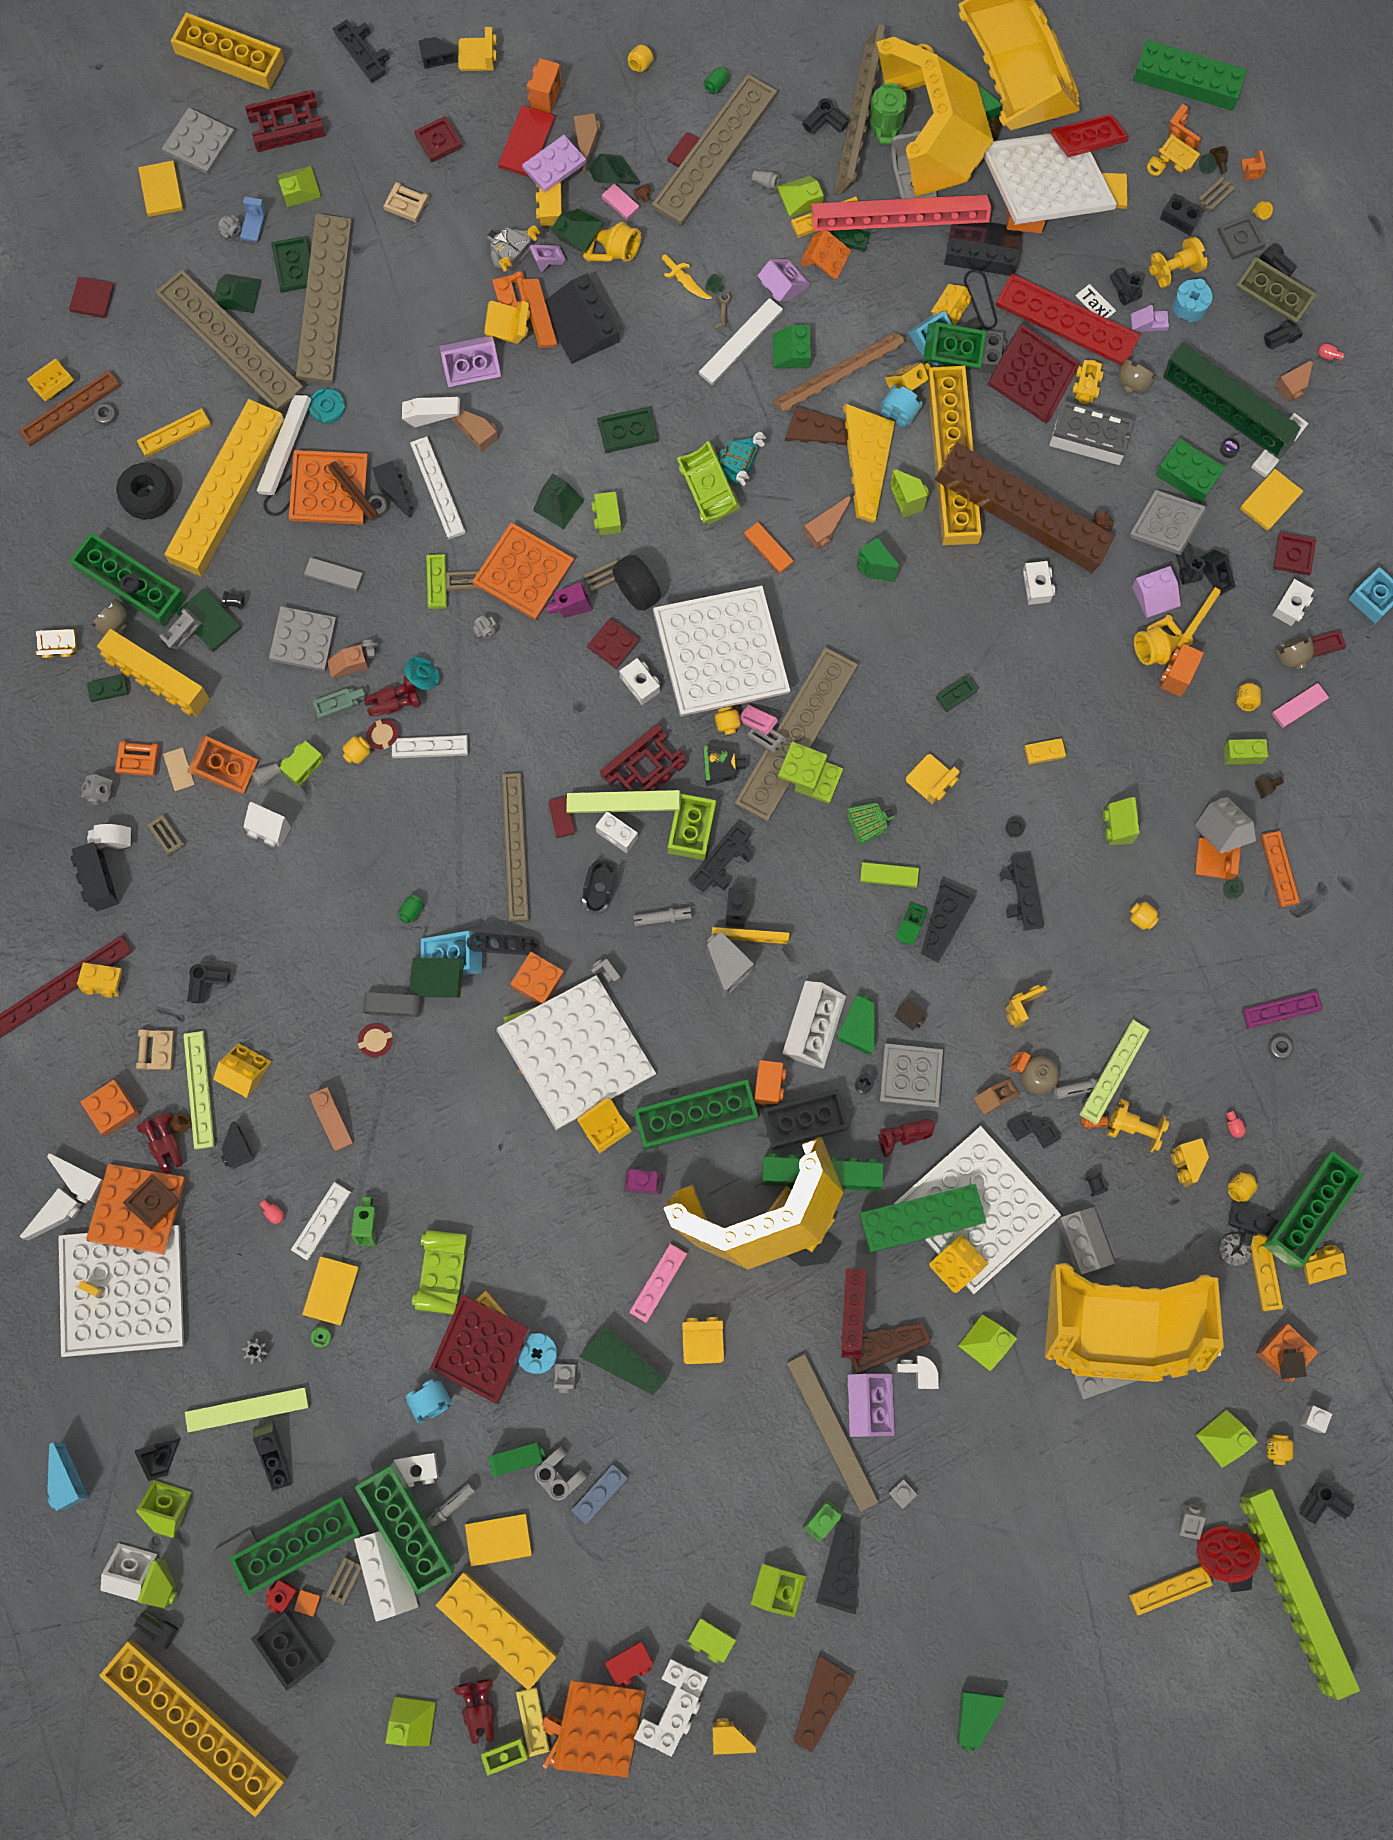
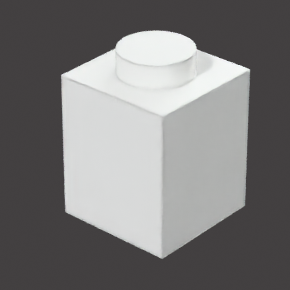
[1299,1406,1332,1433]

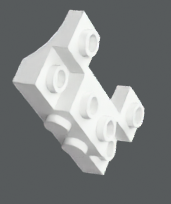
[634,1659,708,1757]

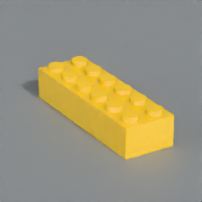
[171,13,285,90]
[97,629,210,717]
[435,1571,557,1691]

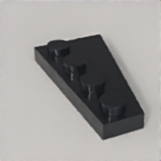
[921,879,975,963]
[816,1521,858,1615]

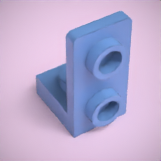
[240,196,266,242]

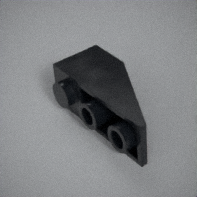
[372,461,413,518]
[253,1421,292,1491]

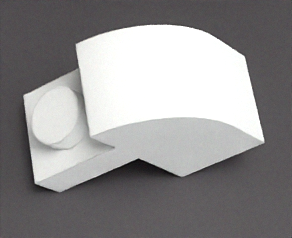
[87,824,131,850]
[896,1356,939,1389]

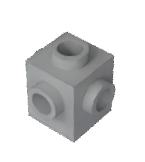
[81,774,112,805]

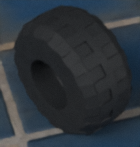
[116,463,174,520]
[612,555,661,611]

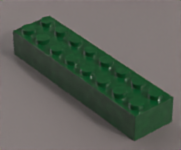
[1163,344,1301,460]

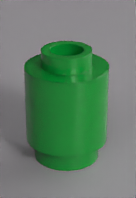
[704,67,729,94]
[397,894,424,924]

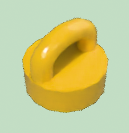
[1147,156,1167,176]
[1252,201,1273,220]

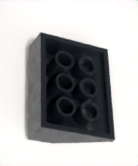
[944,222,1022,276]
[545,273,620,364]

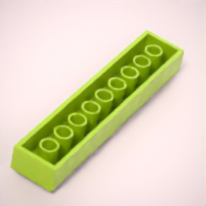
[1240,1488,1360,1701]

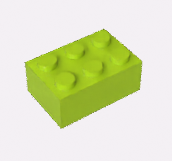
[668,794,716,860]

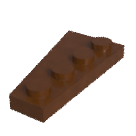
[785,406,848,445]
[841,1324,931,1374]
[793,1655,854,1753]

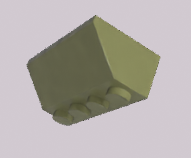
[1235,257,1317,324]

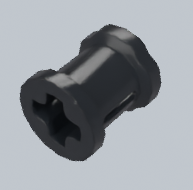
[222,591,245,610]
[855,1073,874,1094]
[1084,1172,1108,1197]

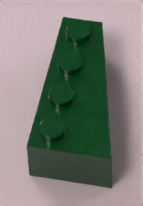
[579,1326,666,1395]

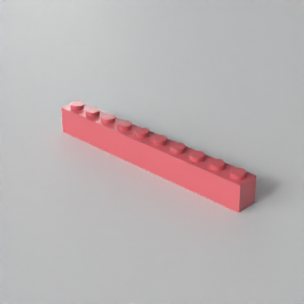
[811,195,991,231]

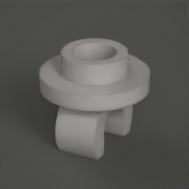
[360,640,378,659]

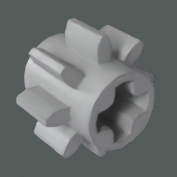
[218,215,241,238]
[473,615,497,639]
[242,1339,268,1364]

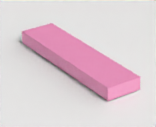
[629,1243,687,1323]

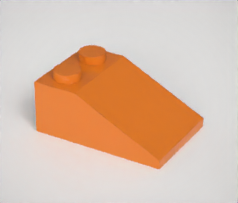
[187,736,258,794]

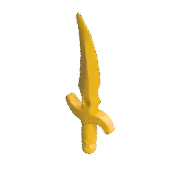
[662,254,712,299]

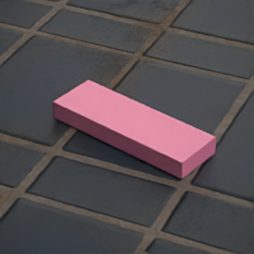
[1272,683,1329,729]

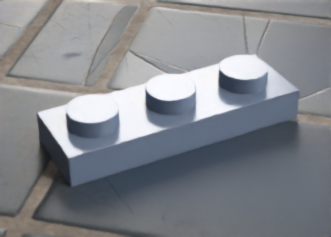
[571,1464,628,1524]

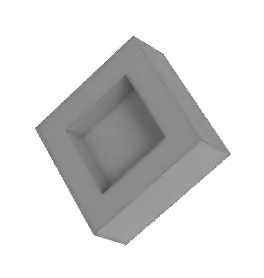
[888,1479,917,1509]

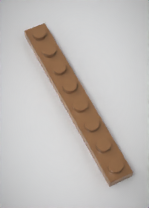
[773,333,904,411]

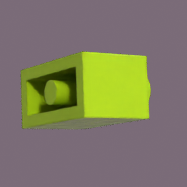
[591,491,621,536]
[1223,739,1268,765]
[279,741,325,787]
[688,1617,736,1664]
[481,1736,529,1776]

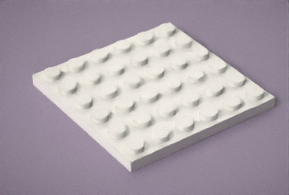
[984,133,1116,225]
[653,586,790,716]
[496,975,656,1130]
[894,1126,1061,1294]
[59,1225,184,1357]

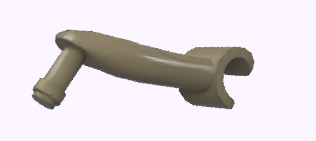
[713,293,730,329]

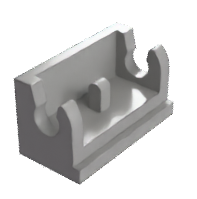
[160,608,202,650]

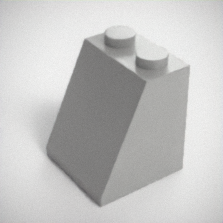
[707,932,754,998]

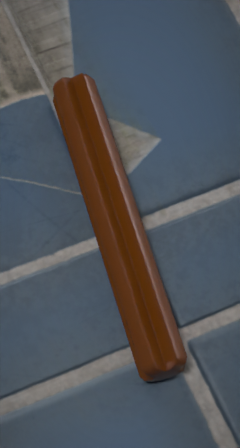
[328,461,378,521]

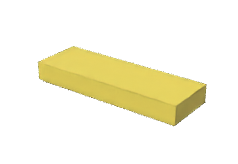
[516,1687,550,1757]

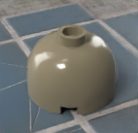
[1118,360,1156,394]
[91,598,128,635]
[1275,636,1315,669]
[1020,1056,1059,1095]

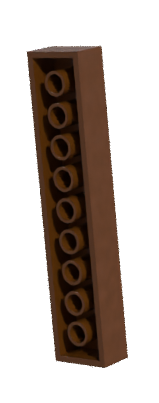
[934,442,1115,573]

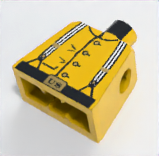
[885,361,930,391]

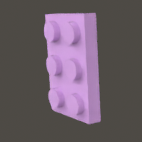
[522,135,586,193]

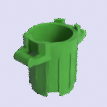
[869,83,908,144]

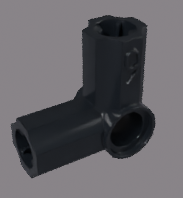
[802,98,850,134]
[1109,268,1143,306]
[1175,546,1206,585]
[187,964,230,1004]
[1299,1483,1355,1524]

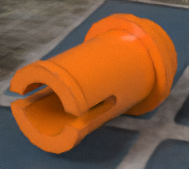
[1082,1115,1108,1129]

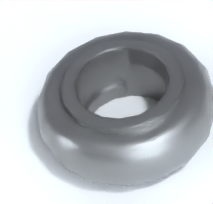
[93,403,116,425]
[368,495,388,517]
[1269,1036,1293,1060]

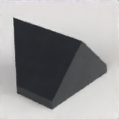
[135,1438,181,1481]

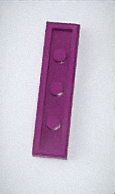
[1242,991,1323,1029]

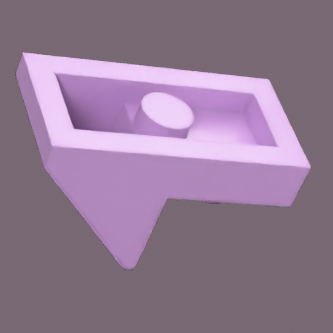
[530,245,566,273]
[1130,305,1169,332]

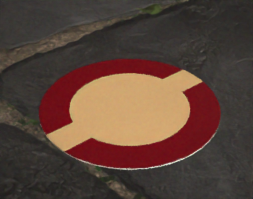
[366,719,398,750]
[358,1023,393,1058]

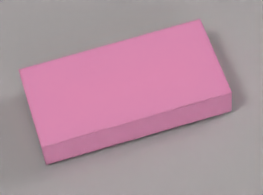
[602,184,639,220]
[739,704,778,735]

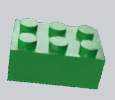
[923,322,986,370]
[1155,438,1225,504]

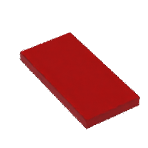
[498,105,555,178]
[1051,114,1129,157]

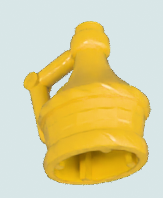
[583,222,641,262]
[1134,615,1193,665]

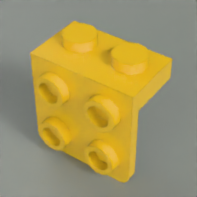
[458,27,497,71]
[484,301,530,344]
[906,754,960,805]
[1005,985,1047,1029]
[578,1097,631,1154]
[929,1234,989,1293]
[682,1317,724,1364]

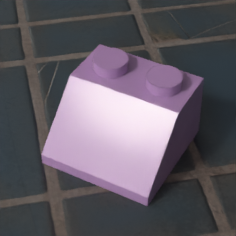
[758,259,811,302]
[1132,566,1181,619]

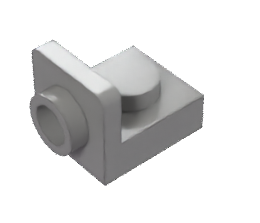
[591,959,621,985]
[554,1364,576,1393]
[1178,1504,1206,1540]

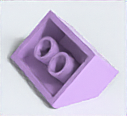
[439,336,501,387]
[848,1374,895,1437]

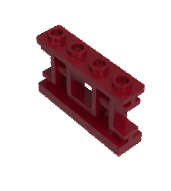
[245,90,326,152]
[600,724,687,792]
[841,1268,866,1359]

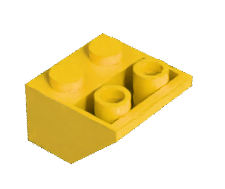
[213,1043,272,1098]
[1171,1138,1209,1187]

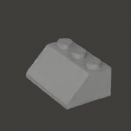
[1195,797,1256,854]
[1057,1207,1115,1275]

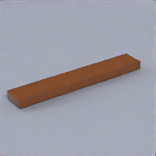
[19,370,121,447]

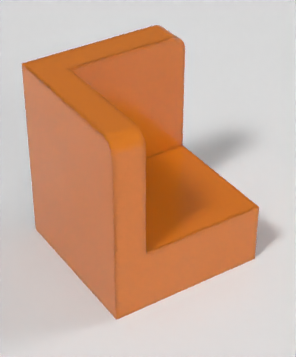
[1241,150,1266,180]

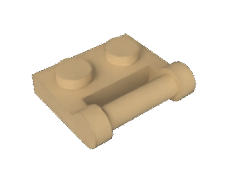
[383,182,430,222]
[136,1030,175,1071]

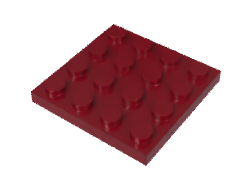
[987,323,1080,424]
[430,1295,531,1404]

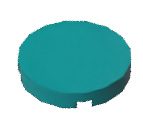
[309,388,345,424]
[404,657,440,690]

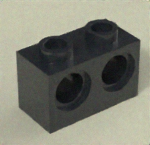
[1160,194,1205,236]

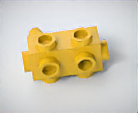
[1072,360,1104,404]

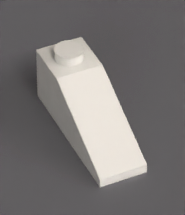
[402,397,460,427]
[47,1153,103,1204]
[20,1188,82,1241]

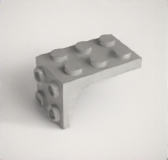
[889,131,937,199]

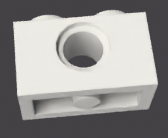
[1023,561,1055,605]
[1273,579,1314,626]
[619,658,661,705]
[596,812,638,853]
[393,1453,439,1487]

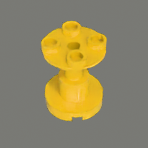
[1149,237,1207,288]
[1107,1099,1169,1153]

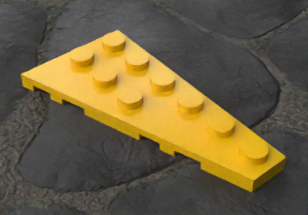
[843,404,895,523]

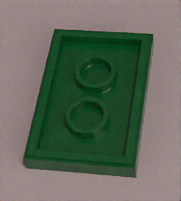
[271,236,310,293]
[597,407,658,453]
[176,588,241,652]
[409,958,465,998]

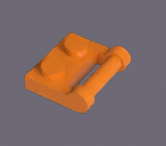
[492,271,526,308]
[115,741,159,777]

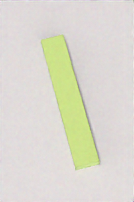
[567,790,680,813]
[1079,1020,1149,1125]
[184,1031,215,1150]
[185,1388,309,1432]

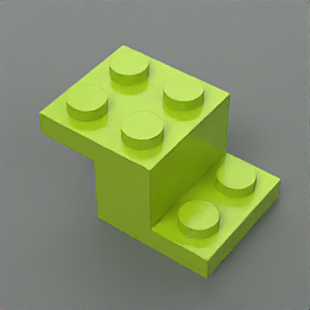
[778,742,843,804]

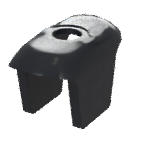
[582,860,617,913]

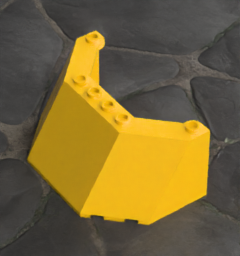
[958,0,1080,130]
[876,36,994,197]
[664,1137,844,1270]
[1045,1263,1224,1382]

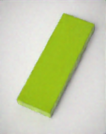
[426,554,447,609]
[860,862,919,888]

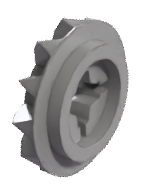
[1219,1234,1252,1266]

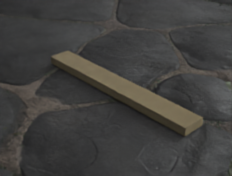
[502,773,529,922]
[787,1354,878,1512]

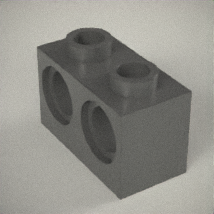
[977,331,1006,373]

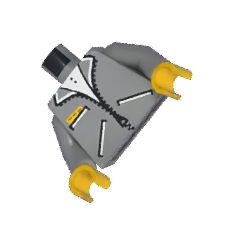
[487,226,540,273]

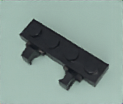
[332,19,390,83]
[689,822,753,893]
[999,853,1044,931]
[1228,1205,1279,1246]

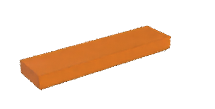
[520,279,557,348]
[1260,831,1300,908]

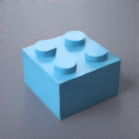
[1348,567,1393,624]

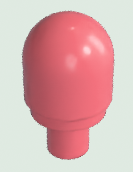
[1318,343,1344,360]
[1226,1111,1246,1138]
[260,1200,284,1224]

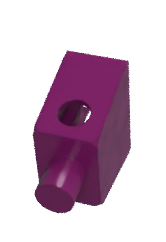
[546,582,592,618]
[624,1169,663,1195]

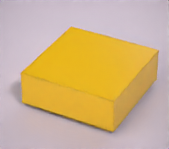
[78,1280,103,1298]

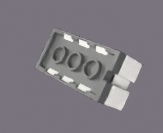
[1049,401,1134,465]

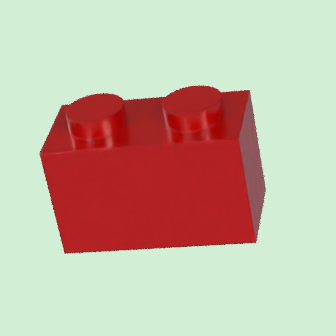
[605,1640,653,1687]

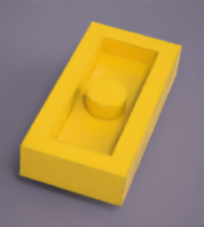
[1024,738,1066,765]

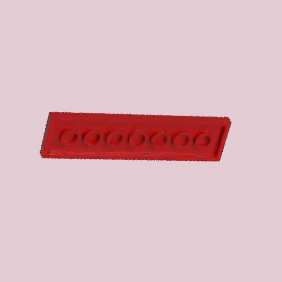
[995,274,1140,366]

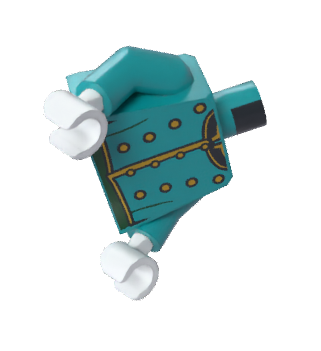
[714,432,766,486]

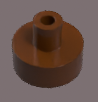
[633,183,651,202]
[170,1113,192,1133]

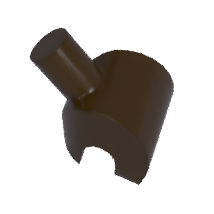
[1209,146,1228,174]
[1255,776,1284,799]

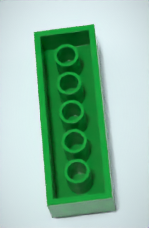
[1133,39,1247,111]
[69,532,186,627]
[634,1079,758,1151]
[1262,1151,1364,1271]
[761,1154,883,1192]
[858,1184,986,1254]
[355,1461,455,1595]
[229,1496,362,1596]

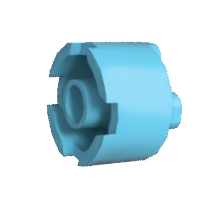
[1172,278,1213,322]
[880,385,923,428]
[518,1333,558,1374]
[405,1379,453,1424]

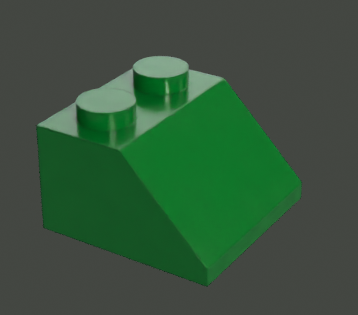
[773,325,811,369]
[856,537,899,582]

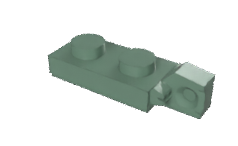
[312,688,366,720]

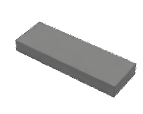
[304,558,363,592]

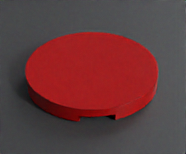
[1196,1526,1260,1583]

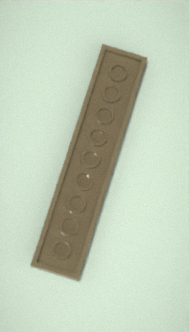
[833,24,886,195]
[652,74,777,225]
[296,214,351,384]
[155,270,304,412]
[734,647,858,823]

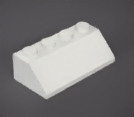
[782,981,846,1069]
[354,1531,419,1621]

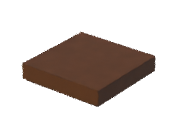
[123,1174,181,1230]

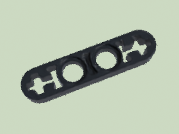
[466,932,540,955]

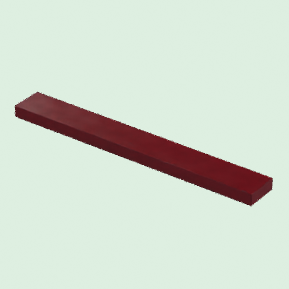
[0,935,133,1038]

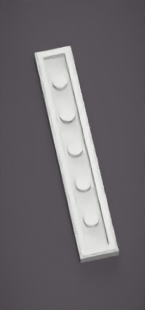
[699,298,783,385]
[257,395,311,495]
[410,437,466,540]

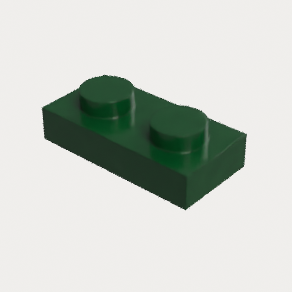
[833,229,870,252]
[87,675,129,702]
[936,676,978,712]

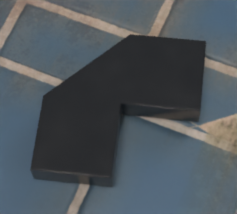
[1007,1114,1061,1149]
[787,1235,840,1267]

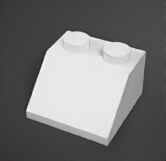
[244,802,291,847]
[101,1543,157,1601]

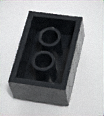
[70,842,119,911]
[251,1611,325,1691]

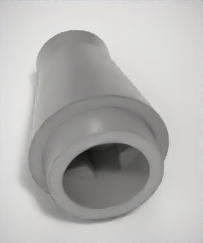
[752,170,780,190]
[251,763,281,787]

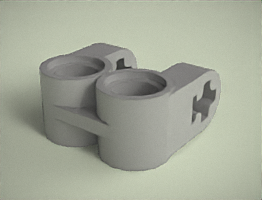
[535,1446,587,1500]

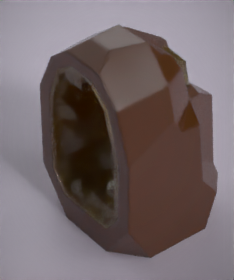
[1092,511,1114,532]

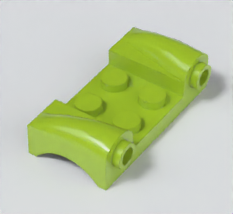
[677,441,741,525]
[412,1230,468,1315]

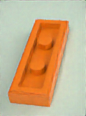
[744,522,794,574]

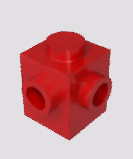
[265,1579,299,1614]

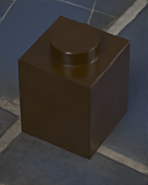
[894,998,926,1031]
[1278,1348,1307,1379]

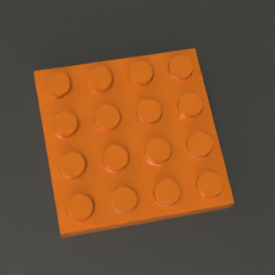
[289,450,368,525]
[472,522,574,621]
[86,1164,186,1255]
[553,1680,645,1777]

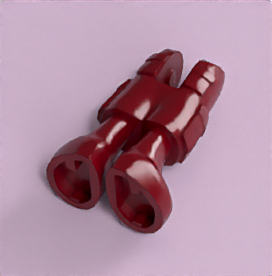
[364,676,421,717]
[137,1112,183,1173]
[878,1119,935,1157]
[454,1679,494,1744]

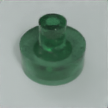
[1199,154,1217,174]
[705,274,724,294]
[1223,879,1244,900]

